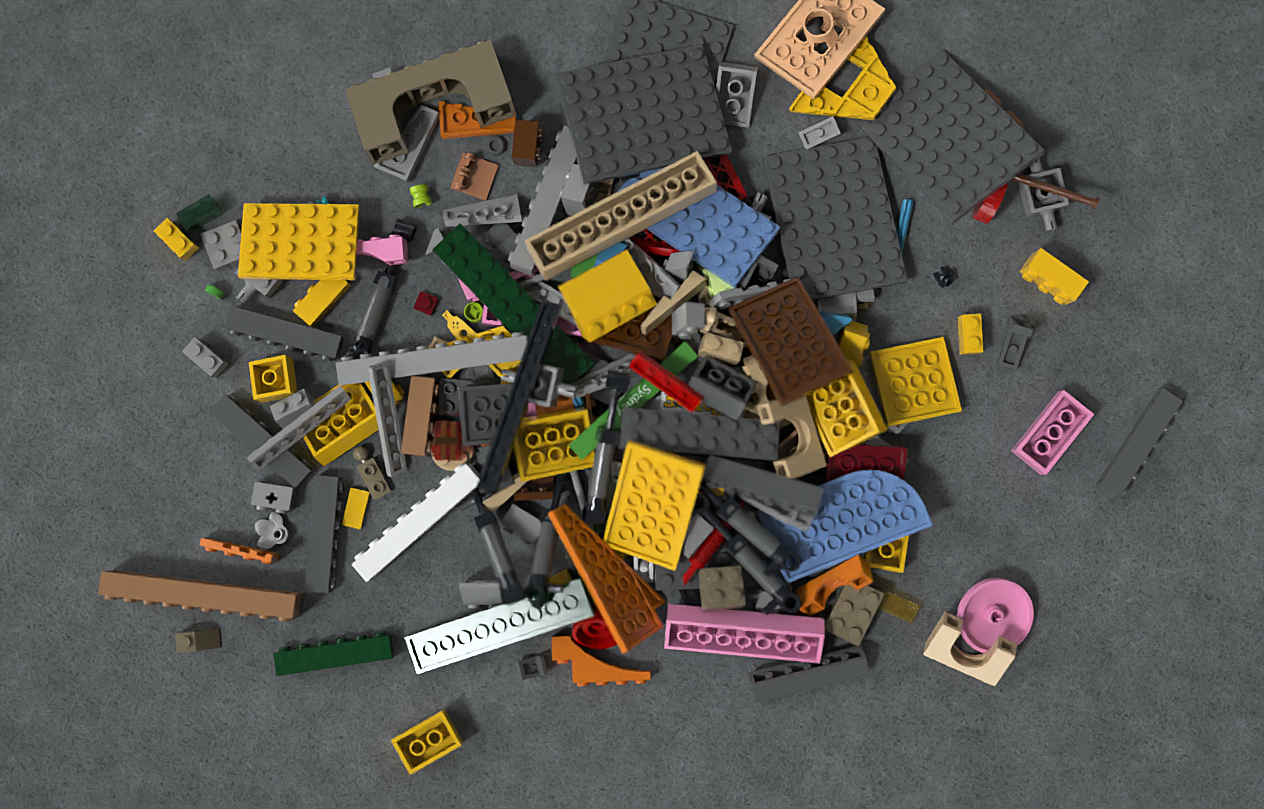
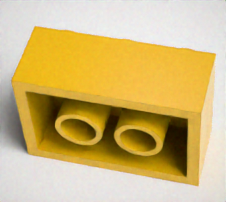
[1019,248,1089,305]
[391,708,463,775]

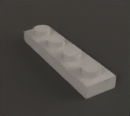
[525,281,578,327]

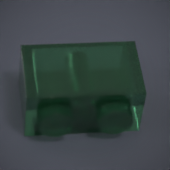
[176,194,224,233]

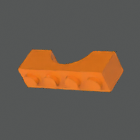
[794,555,874,617]

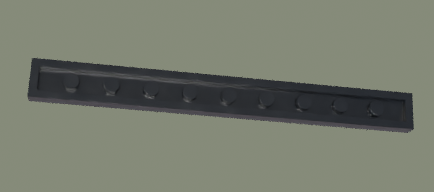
[477,300,562,493]

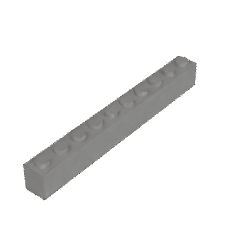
[336,332,529,385]

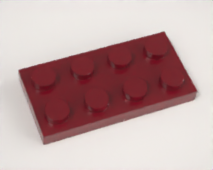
[825,444,907,481]

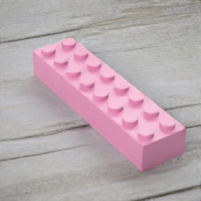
[664,604,824,663]

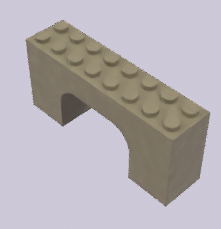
[345,40,517,165]

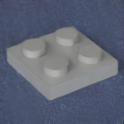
[200,220,241,270]

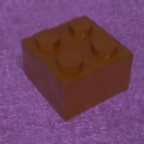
[511,120,544,167]

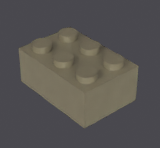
[824,585,884,647]

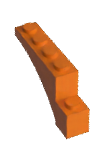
[551,635,651,686]

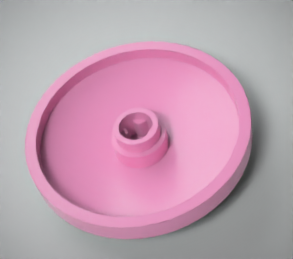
[957,578,1034,653]

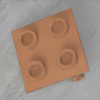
[450,153,499,201]

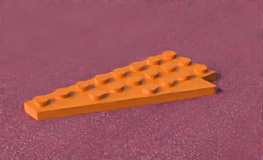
[548,504,665,653]

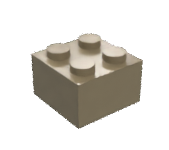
[698,566,745,611]

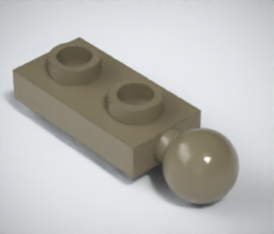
[353,446,392,500]

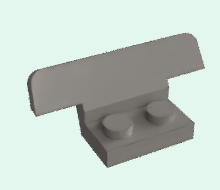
[813,289,875,322]

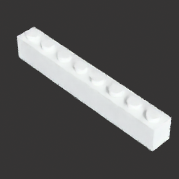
[351,463,480,582]

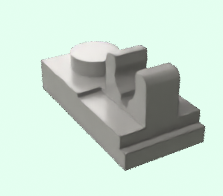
[798,116,841,150]

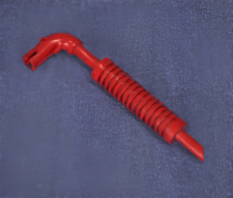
[682,498,747,587]

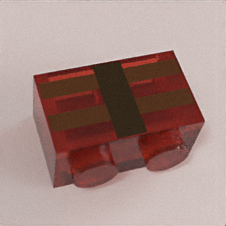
[432,421,462,461]

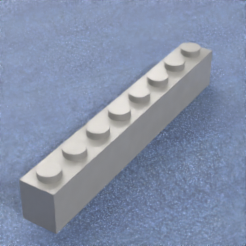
[508,125,577,276]

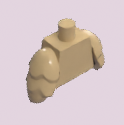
[700,307,748,348]

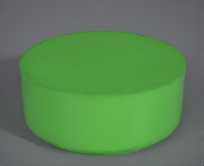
[204,284,225,300]

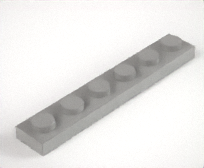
[367,361,407,477]
[247,386,351,471]

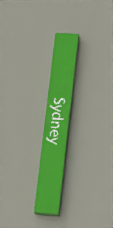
[568,341,698,460]

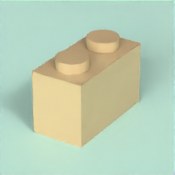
[697,332,744,366]

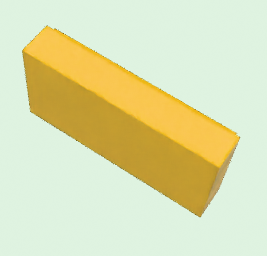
[342,488,370,529]

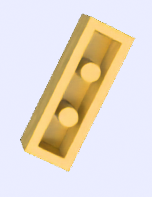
[293,280,351,327]

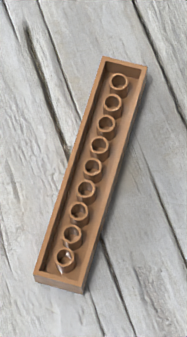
[98,570,303,621]

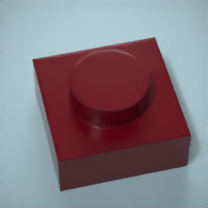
[413,291,439,316]

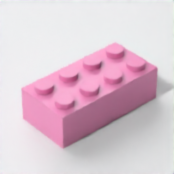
[1011,390,1094,475]

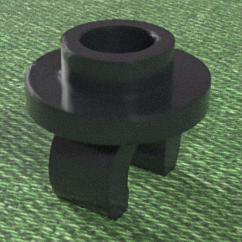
[933,266,954,288]

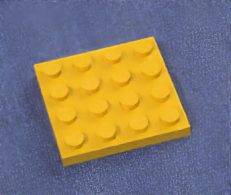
[869,337,962,427]

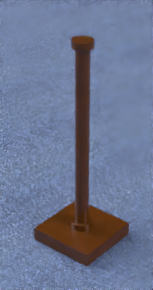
[1011,174,1100,209]

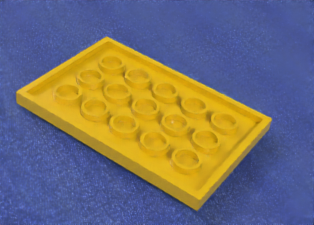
[238,203,360,280]
[603,440,705,571]

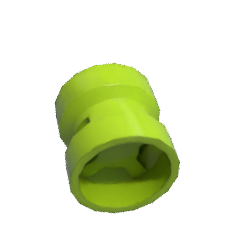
[409,184,432,208]
[464,302,483,323]

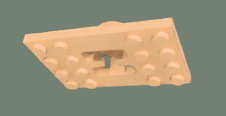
[754,0,885,100]

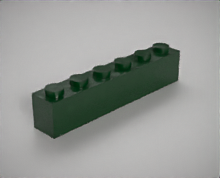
[273,632,394,676]

